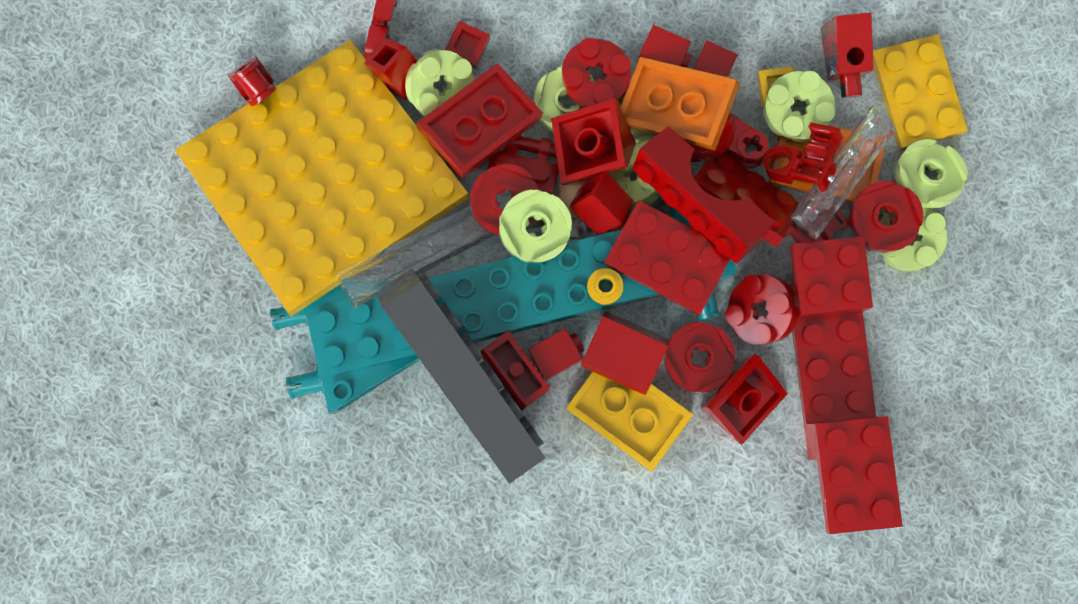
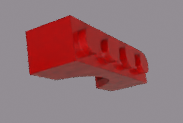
[632,126,775,264]

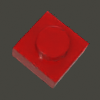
[445,21,490,69]

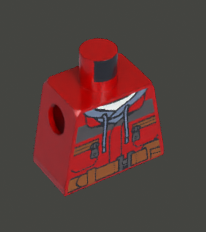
[821,12,874,98]

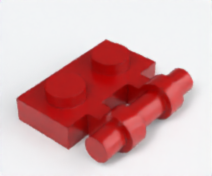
[486,134,559,195]

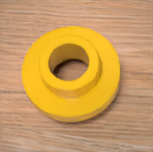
[587,268,624,305]

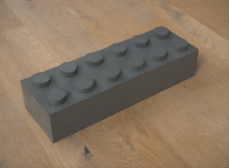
[376,268,545,484]

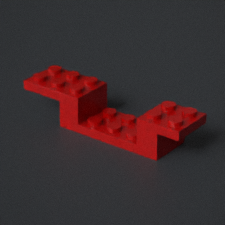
[789,236,903,534]

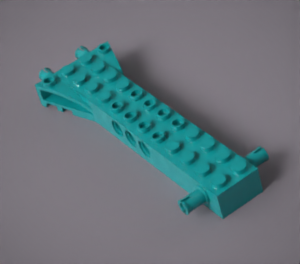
[270,206,737,415]

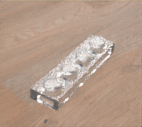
[791,106,896,240]

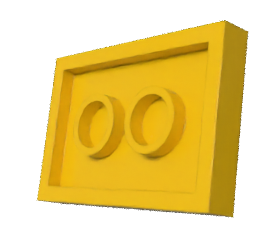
[873,34,968,150]
[566,372,693,472]

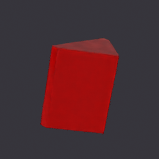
[551,98,636,186]
[580,311,669,395]
[701,354,788,445]

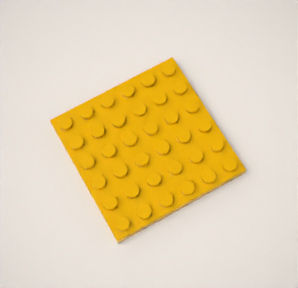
[175,40,469,317]

